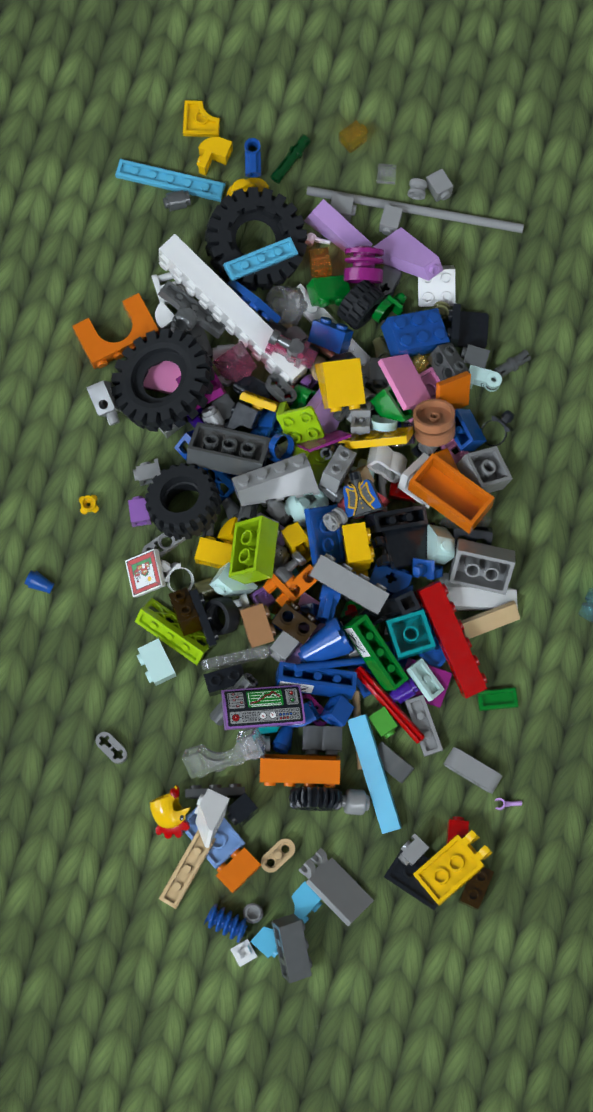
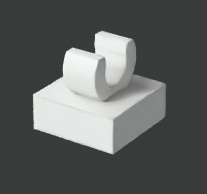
[230,939,257,967]

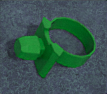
[372,293,406,324]

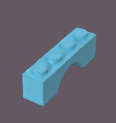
[250,881,323,959]

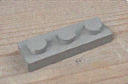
[405,695,443,757]

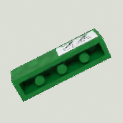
[342,614,409,691]

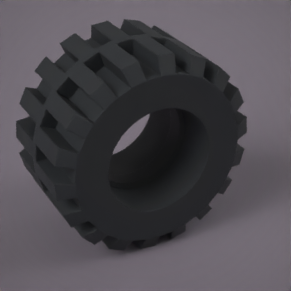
[337,280,385,330]

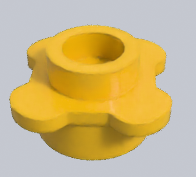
[79,495,99,515]

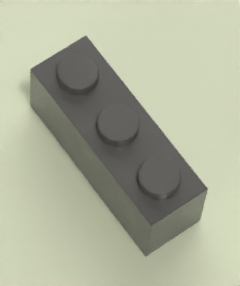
[272,913,313,983]

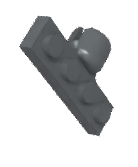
[158,280,226,339]

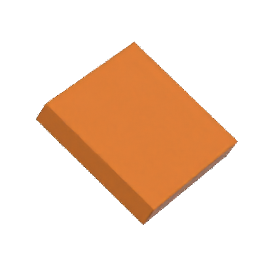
[436,371,471,410]

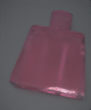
[213,341,257,382]

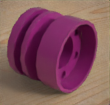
[344,246,384,284]

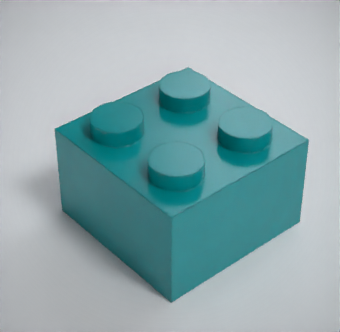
[385,609,436,661]

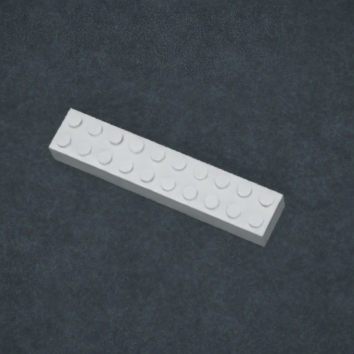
[159,234,309,386]

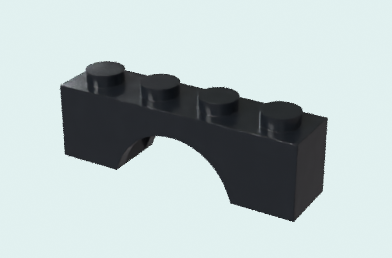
[342,585,421,626]

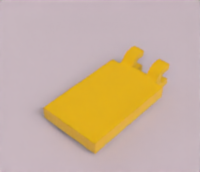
[338,426,414,450]
[413,830,493,906]

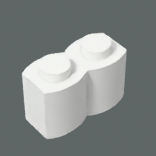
[367,446,407,483]

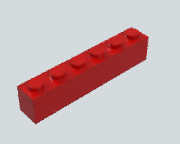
[416,581,488,699]

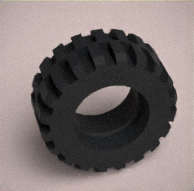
[145,463,222,540]

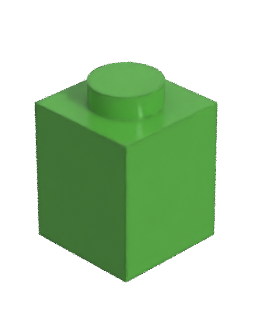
[368,706,397,739]

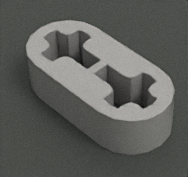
[96,732,128,764]

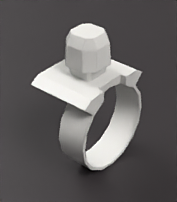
[161,559,194,592]

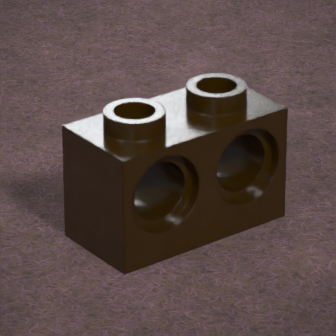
[169,587,202,636]
[272,600,319,645]
[458,867,494,910]

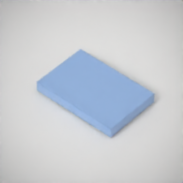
[183,808,246,869]

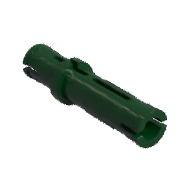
[270,134,311,184]

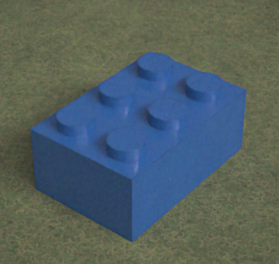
[381,308,450,357]

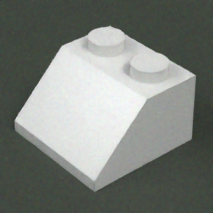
[194,789,230,848]

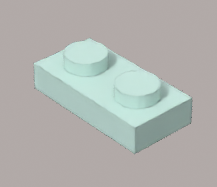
[406,658,445,702]

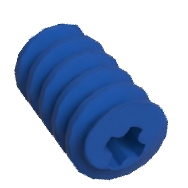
[203,903,249,943]

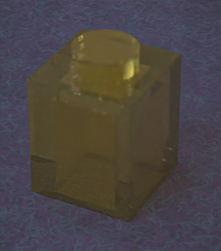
[339,120,368,153]

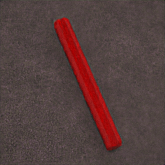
[354,666,425,744]

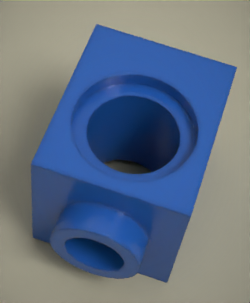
[320,695,354,727]

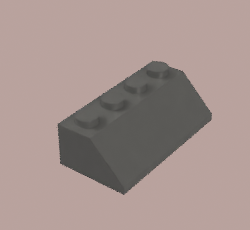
[187,422,271,476]

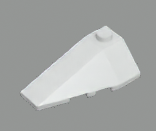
[439,573,518,611]

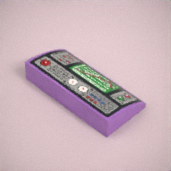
[221,685,305,730]

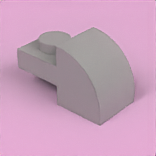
[351,401,371,435]

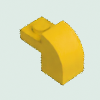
[197,137,233,176]

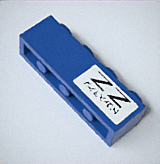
[275,662,357,700]

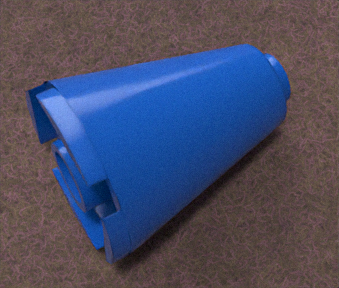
[298,617,355,663]

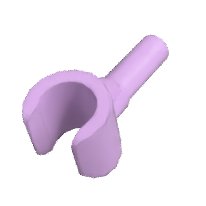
[495,798,522,811]

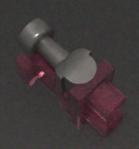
[265,329,318,369]

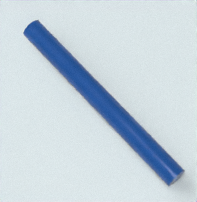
[293,657,365,672]

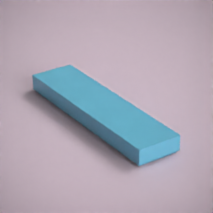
[223,237,298,282]

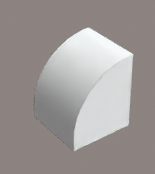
[155,302,175,331]

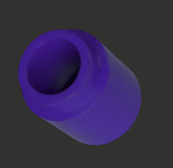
[389,677,419,704]

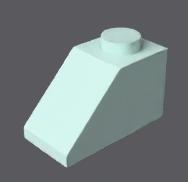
[427,524,455,564]
[209,562,258,597]

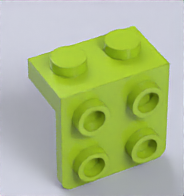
[276,401,325,445]

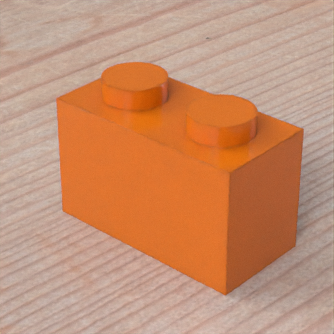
[216,847,261,894]

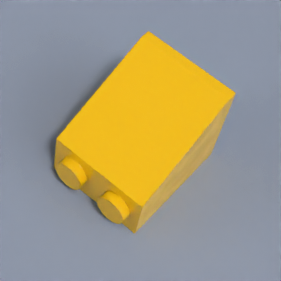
[315,358,366,412]

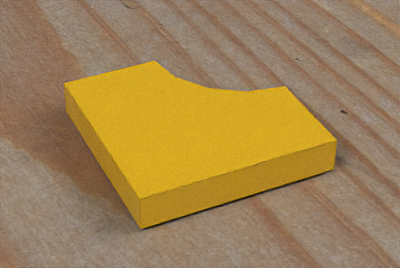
[183,100,220,137]

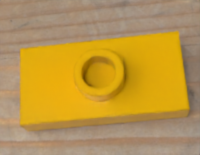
[239,390,279,412]

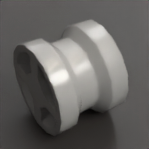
[407,178,428,200]
[323,507,348,531]

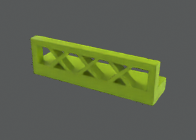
[135,598,209,665]

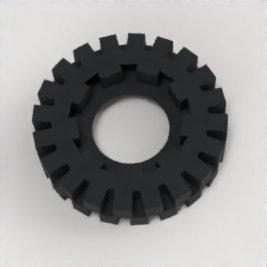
[205,187,307,291]
[111,329,215,432]

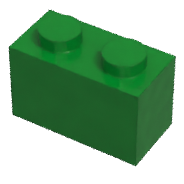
[306,275,350,308]

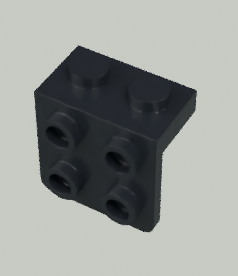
[447,304,489,349]

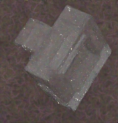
[377,163,396,184]

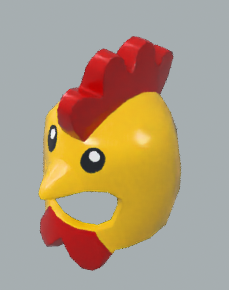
[149,785,191,839]

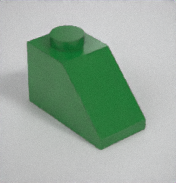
[370,386,413,422]

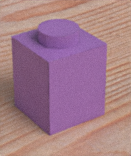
[128,496,151,527]

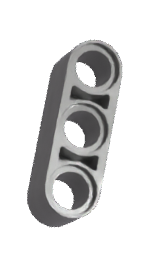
[443,747,502,794]

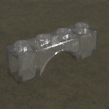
[182,728,266,779]

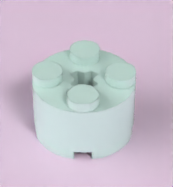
[284,489,329,527]

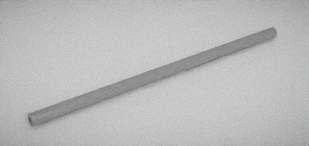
[306,186,524,233]

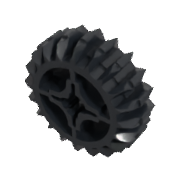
[289,787,343,811]

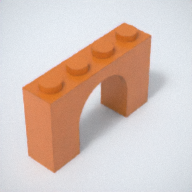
[72,293,160,369]

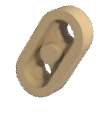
[261,839,295,873]

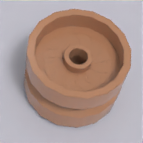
[413,399,455,447]

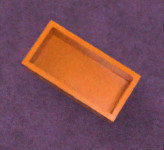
[408,453,495,534]
[260,754,340,788]

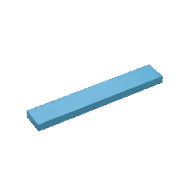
[115,159,226,202]
[348,714,402,834]

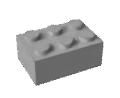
[449,539,516,595]

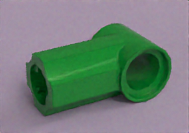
[289,384,316,410]

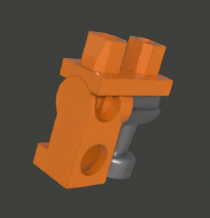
[262,550,318,607]

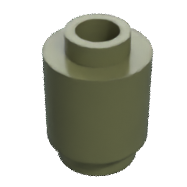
[191,577,218,600]

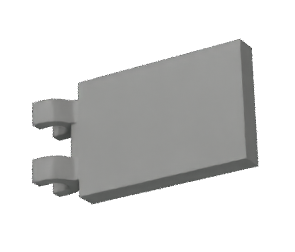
[299,848,374,926]

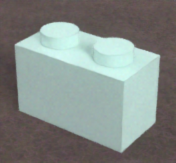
[136,638,176,686]

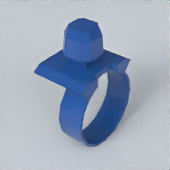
[268,433,294,462]
[413,557,443,580]

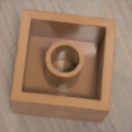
[239,602,276,648]

